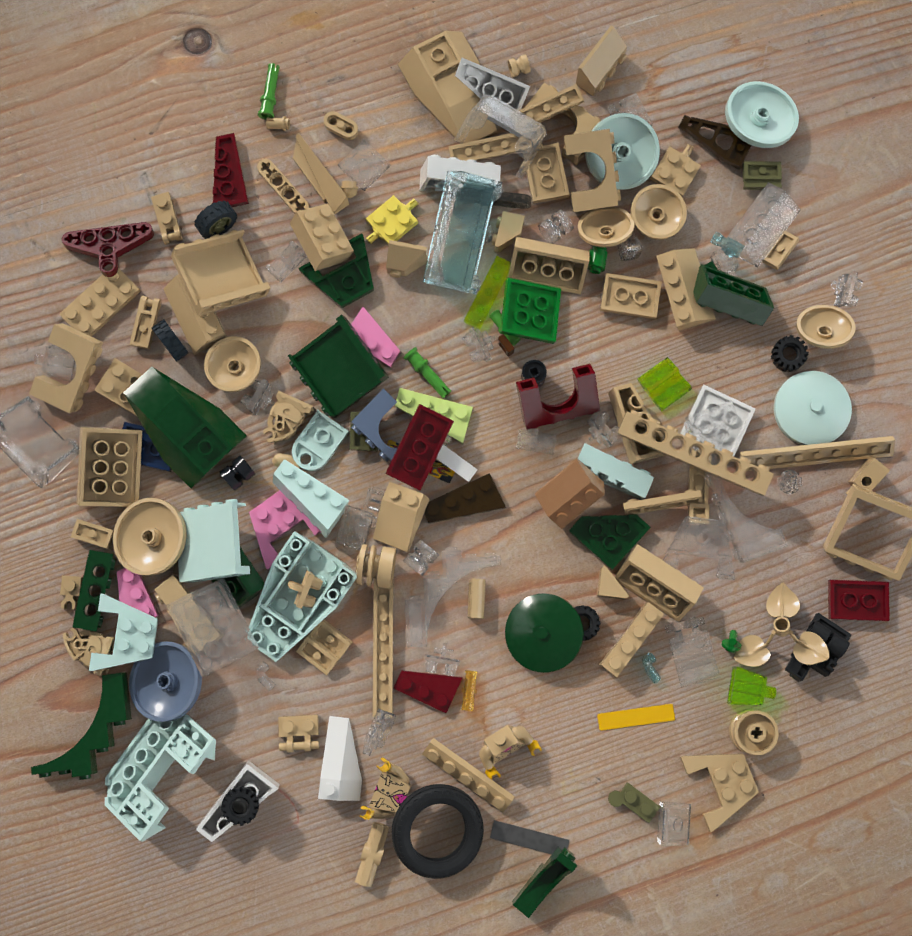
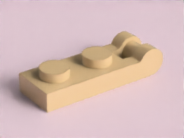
[151,192,183,245]
[129,296,162,350]

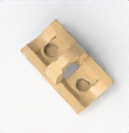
[287,570,323,609]

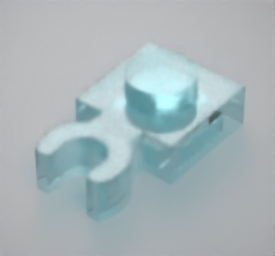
[710,232,745,259]

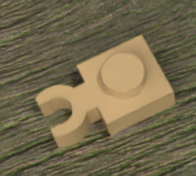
[60,575,83,610]

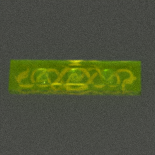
[464,256,511,330]

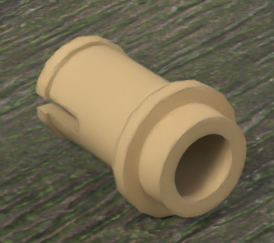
[266,116,290,131]

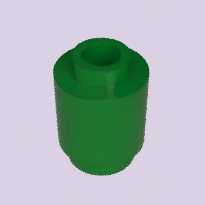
[587,246,608,274]

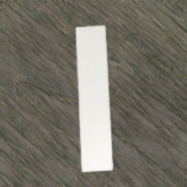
[436,445,478,482]

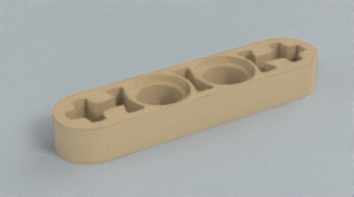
[257,159,310,214]

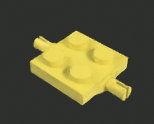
[366,195,418,245]

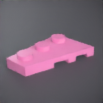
[351,307,401,368]
[117,568,159,618]

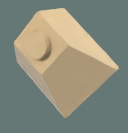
[386,240,428,278]

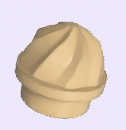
[340,181,359,199]

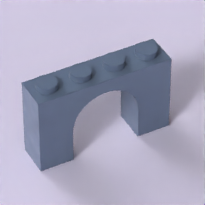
[350,389,397,462]

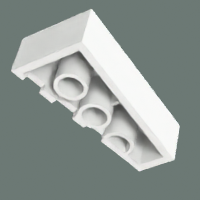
[419,155,501,193]

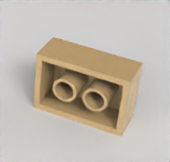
[290,203,354,271]

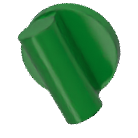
[721,630,742,653]

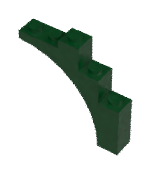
[31,672,132,780]

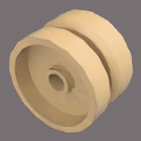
[729,710,779,755]

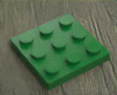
[500,278,561,344]

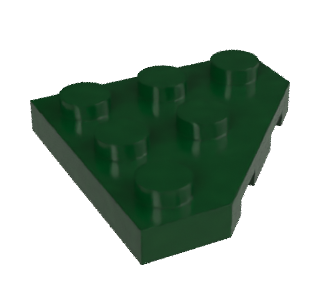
[568,514,651,570]

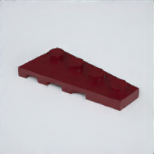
[212,133,249,207]

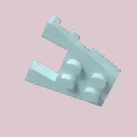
[89,593,158,671]

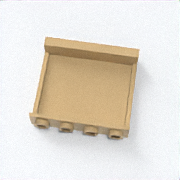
[171,230,271,316]

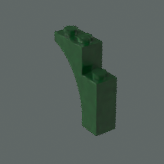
[512,846,577,918]

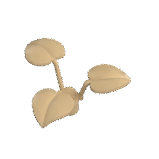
[734,583,829,667]

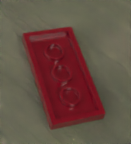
[385,404,454,491]

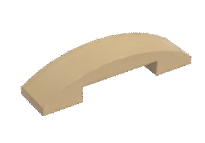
[688,448,711,524]

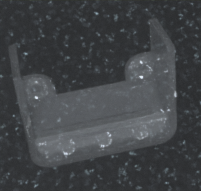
[454,95,547,179]

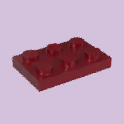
[828,580,890,621]

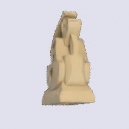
[263,391,315,443]
[63,627,115,676]

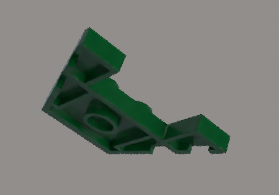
[299,233,374,308]

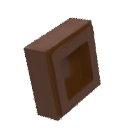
[498,334,515,357]

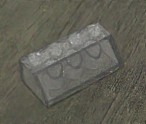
[725,182,800,268]

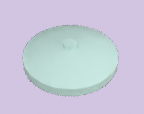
[725,81,799,148]
[585,113,660,190]
[774,371,852,445]

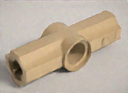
[355,822,390,887]

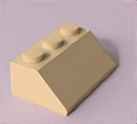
[576,25,627,96]

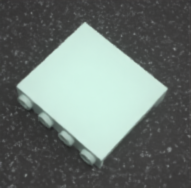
[178,499,250,583]

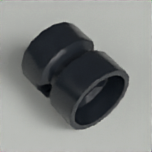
[521,360,547,388]
[219,455,256,491]

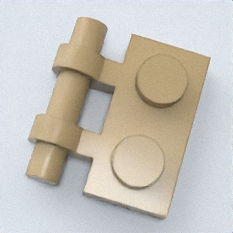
[278,715,319,753]

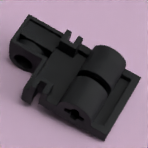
[785,613,852,682]

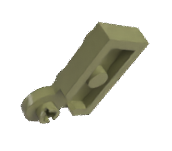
[608,782,660,823]

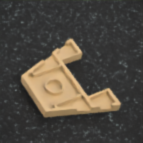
[680,754,759,832]

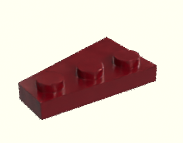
[393,670,463,713]

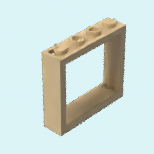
[823,484,912,581]

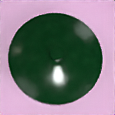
[505,593,584,673]

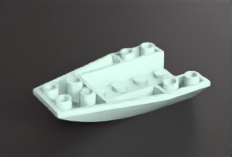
[244,531,357,662]

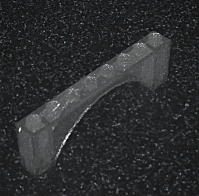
[684,400,788,563]

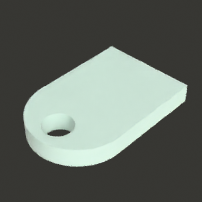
[292,410,349,471]

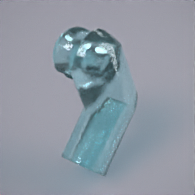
[642,653,661,683]

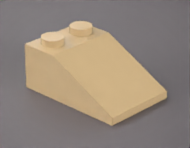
[373,482,430,552]

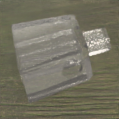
[34,345,76,382]

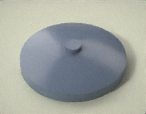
[129,641,202,722]

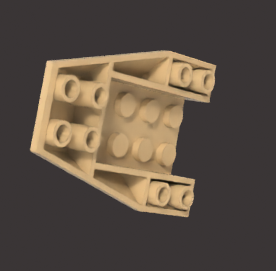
[398,31,497,144]

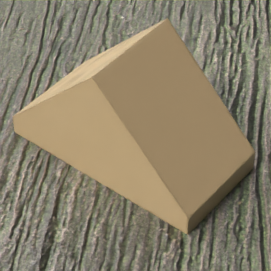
[597,565,629,599]

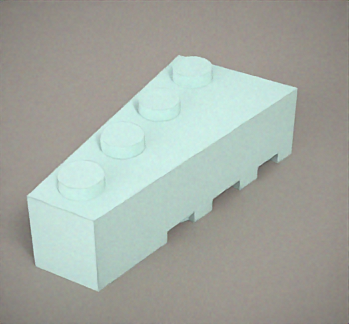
[273,459,349,538]

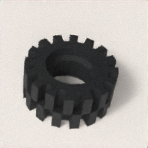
[771,335,809,372]
[574,605,601,641]
[221,786,259,826]

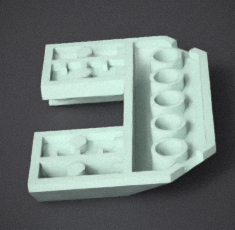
[105,714,216,842]

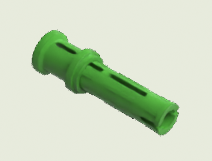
[258,63,280,120]
[403,347,451,399]

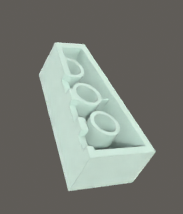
[578,443,654,500]

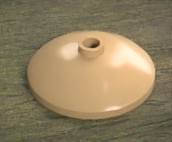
[631,184,687,240]
[578,207,634,247]
[796,305,856,349]
[204,336,261,392]

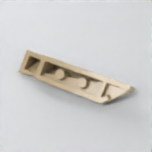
[293,133,349,215]

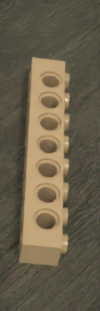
[617,410,774,496]

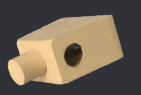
[846,458,890,495]

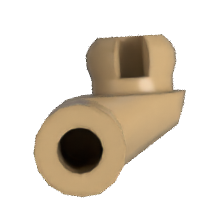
[272,453,301,469]

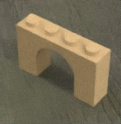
[526,83,601,165]
[564,129,621,212]
[29,323,103,413]

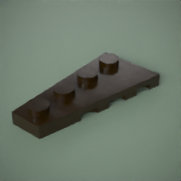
[424,473,506,524]

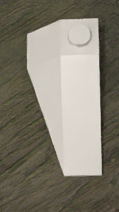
[455,58,530,119]
[318,716,362,801]

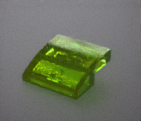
[637,357,692,412]

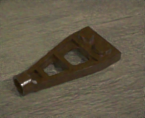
[678,115,752,170]

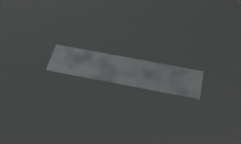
[490,820,570,854]

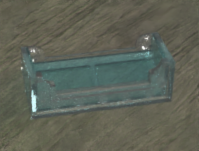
[423,171,503,295]

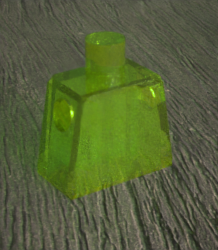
[727,666,776,705]

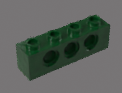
[72,550,116,631]

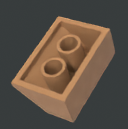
[535,458,605,529]

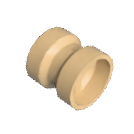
[508,54,531,78]

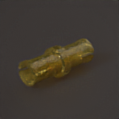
[461,670,478,711]

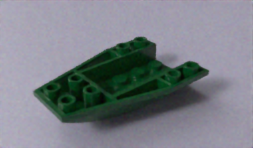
[123,366,247,489]

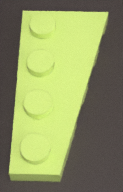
[395,388,473,444]

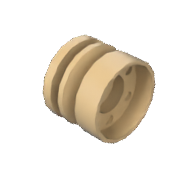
[356,544,396,589]

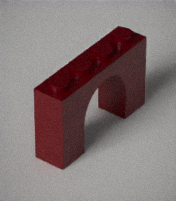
[516,364,600,430]

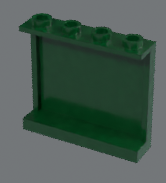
[288,314,389,418]

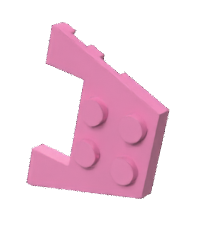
[249,490,321,570]

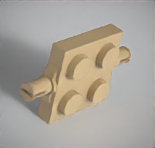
[650,144,701,197]

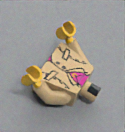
[479,725,542,780]
[359,757,411,820]

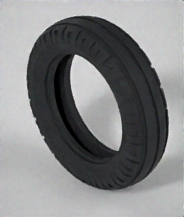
[392,784,484,879]

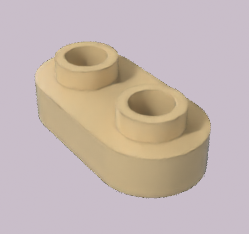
[324,111,358,140]

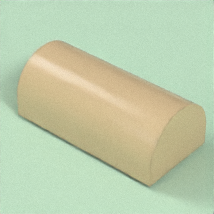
[467,578,486,619]

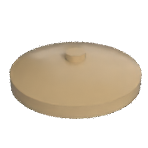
[113,498,187,576]

